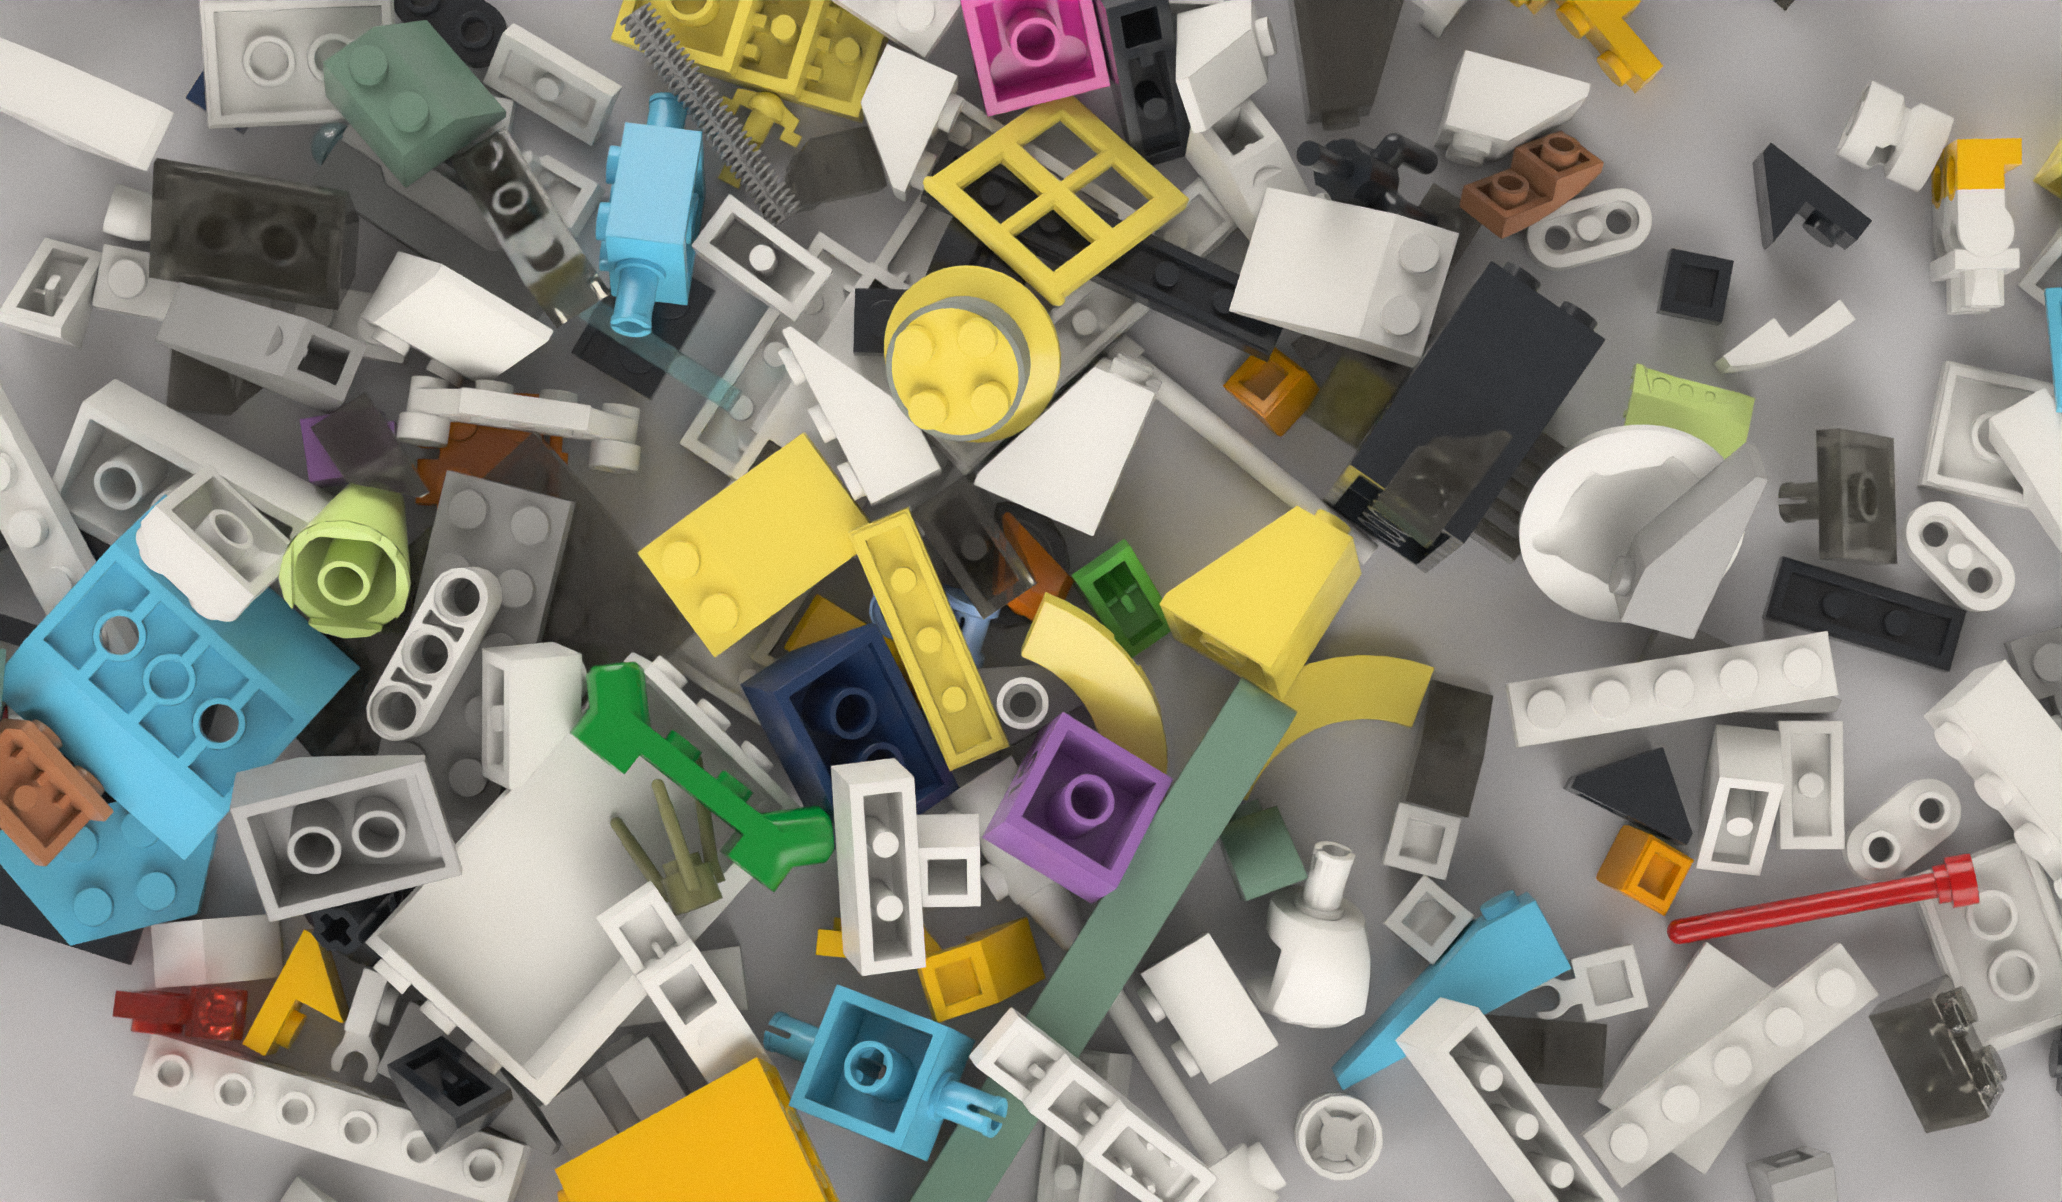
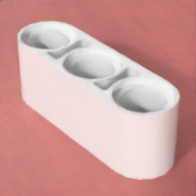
[367,567,503,741]

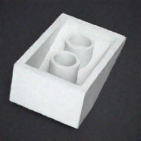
[1229,187,1459,368]
[360,251,554,388]

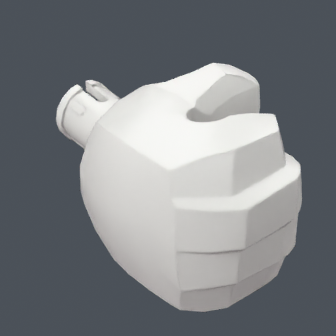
[1246,841,1371,1028]

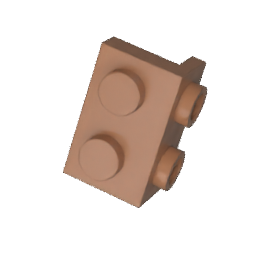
[0,718,114,867]

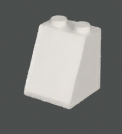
[974,352,1162,536]

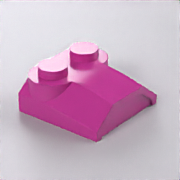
[960,0,1111,117]

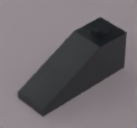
[1092,0,1191,166]

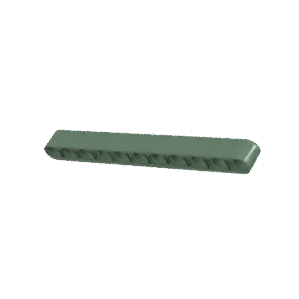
[908,677,1297,1202]

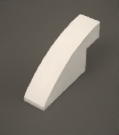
[0,38,174,171]

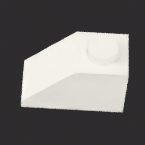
[1176,0,1277,134]
[691,194,833,323]
[482,642,587,789]
[1695,724,1784,876]

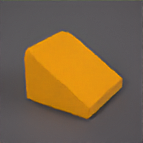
[1223,347,1321,437]
[1596,825,1694,916]

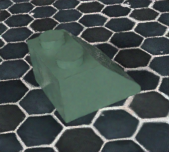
[323,20,506,188]

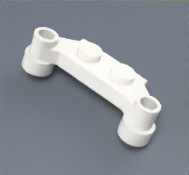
[396,376,642,475]

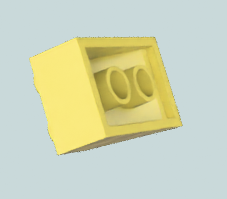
[638,432,871,658]

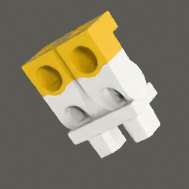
[1930,138,2022,315]

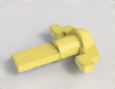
[718,88,802,189]

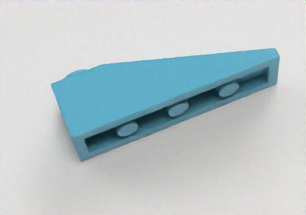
[1331,890,1571,1090]

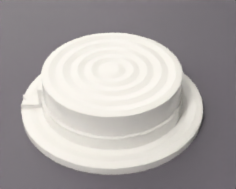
[1518,425,1745,623]

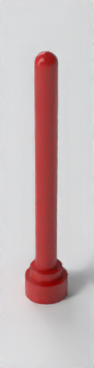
[1667,853,1980,944]

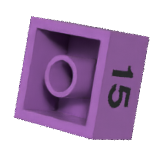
[982,712,1173,904]

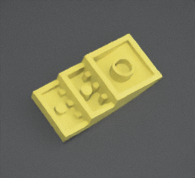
[611,0,889,123]

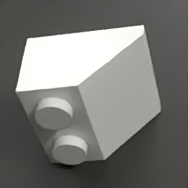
[1433,50,1591,167]
[1136,932,1279,1084]

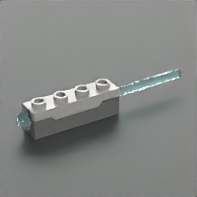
[311,123,742,412]

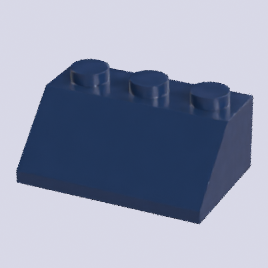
[740,623,960,850]

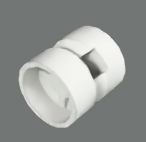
[1835,80,1954,192]
[1293,1091,1383,1180]

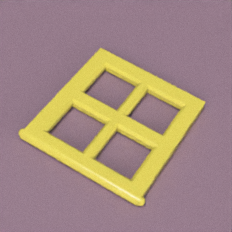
[923,96,1189,306]

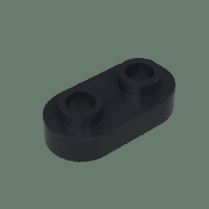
[394,0,509,68]

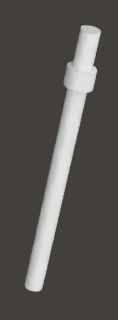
[1101,334,1379,565]

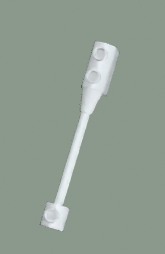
[946,756,1287,1202]

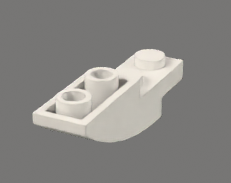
[596,881,782,1084]

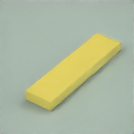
[848,506,1010,771]

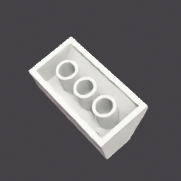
[52,379,335,599]

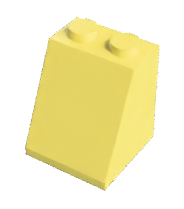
[1160,506,1362,701]

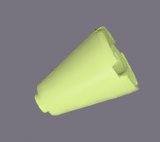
[279,476,411,638]

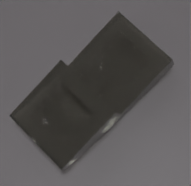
[1484,1014,1607,1089]

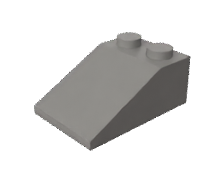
[230,755,463,922]

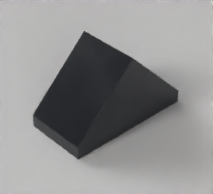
[1563,747,1693,846]
[387,1036,513,1154]

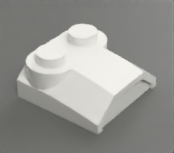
[136,463,291,622]

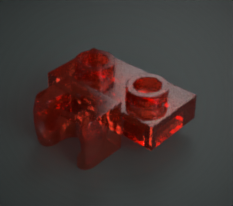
[112,985,248,1041]

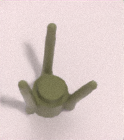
[610,756,726,917]

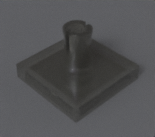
[1778,428,1897,566]

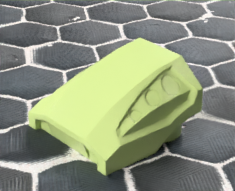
[1623,363,1755,460]

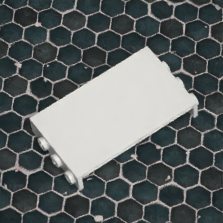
[365,652,802,1106]

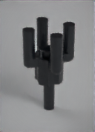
[1296,133,1438,227]

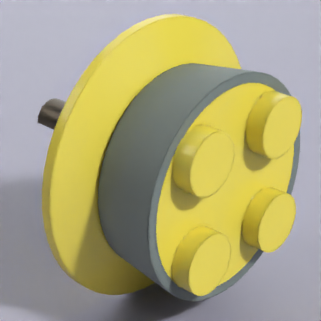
[884,265,1061,443]

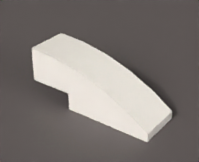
[1988,387,2062,554]

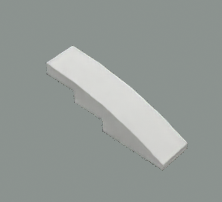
[969,1007,1218,1202]

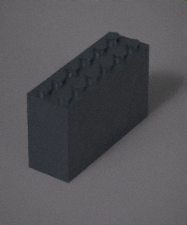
[1323,261,1606,573]

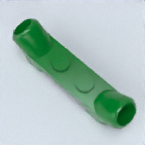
[570,661,834,893]

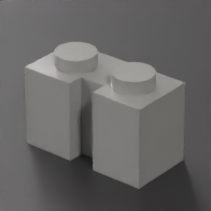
[539,1031,691,1159]

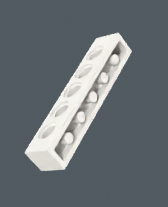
[133,1030,532,1202]

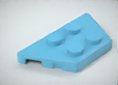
[0,802,219,946]

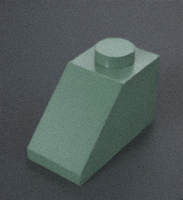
[1218,798,1308,901]

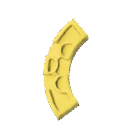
[1021,592,1168,805]
[1243,655,1434,801]

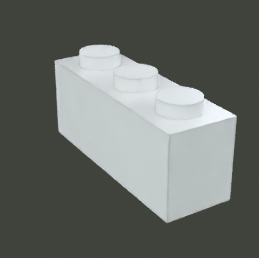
[831,758,926,976]

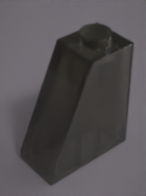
[1288,0,1404,131]

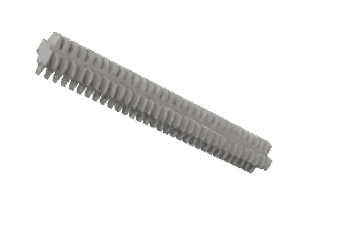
[620,2,803,227]

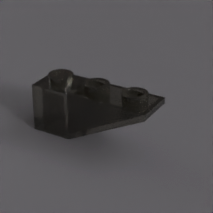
[451,126,611,328]

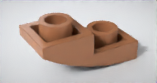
[1459,130,1604,239]

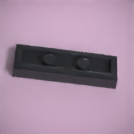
[1762,556,1967,673]

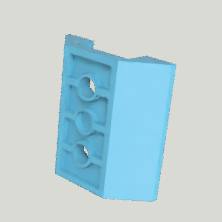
[2,495,361,861]

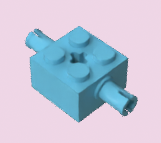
[596,92,706,337]
[763,984,1008,1162]

